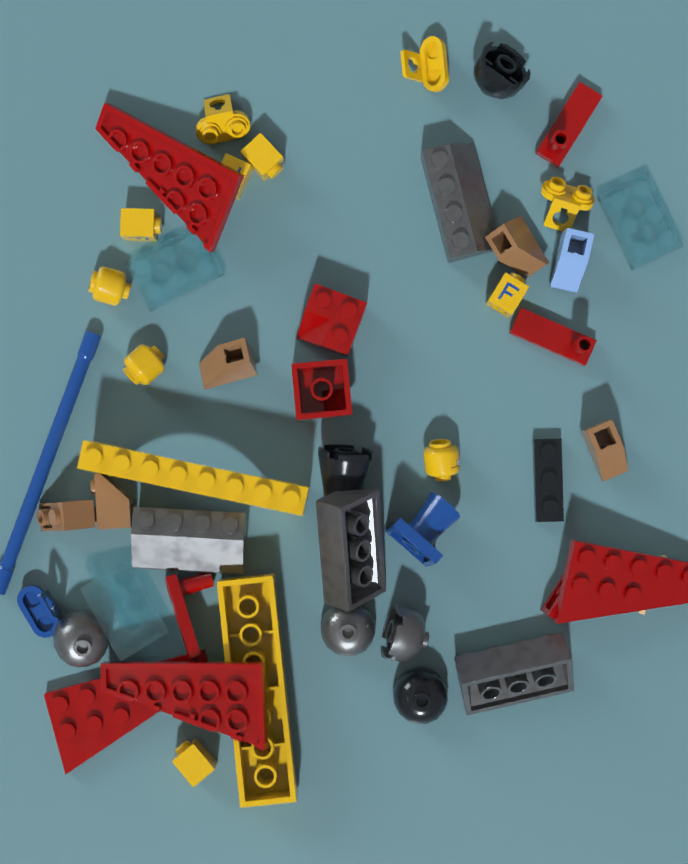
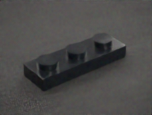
[532,438,564,522]

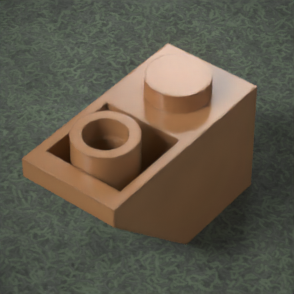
[485,216,549,277]
[199,338,258,390]
[581,419,628,482]
[90,473,134,530]
[37,500,95,531]

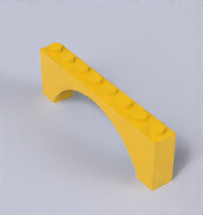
[77,440,310,516]

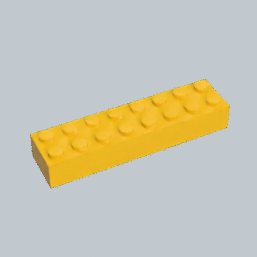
[217,573,298,808]

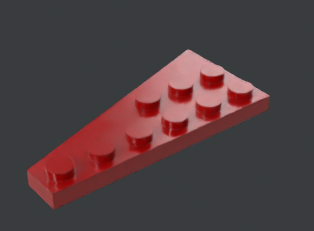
[95,103,245,252]
[554,540,688,624]
[44,648,209,775]
[100,661,268,751]

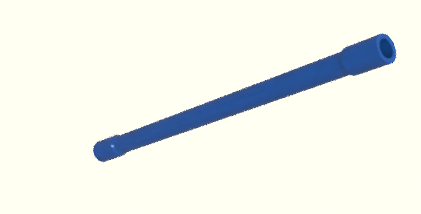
[0,331,102,595]

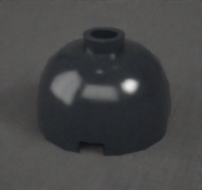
[473,42,531,99]
[393,667,448,724]

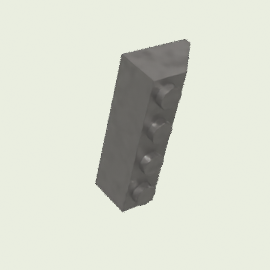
[421,143,496,263]
[316,488,386,612]
[131,507,248,574]
[454,632,574,716]

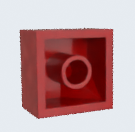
[296,284,367,358]
[291,359,352,421]

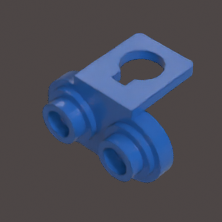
[17,585,62,638]

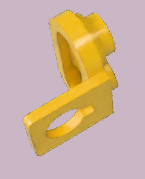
[400,36,449,92]
[196,94,250,144]
[540,177,595,232]

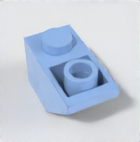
[550,228,594,293]

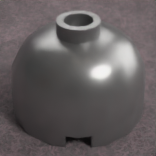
[380,604,429,662]
[321,605,376,657]
[53,609,109,668]

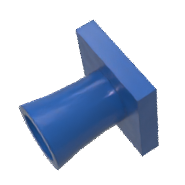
[385,492,460,567]

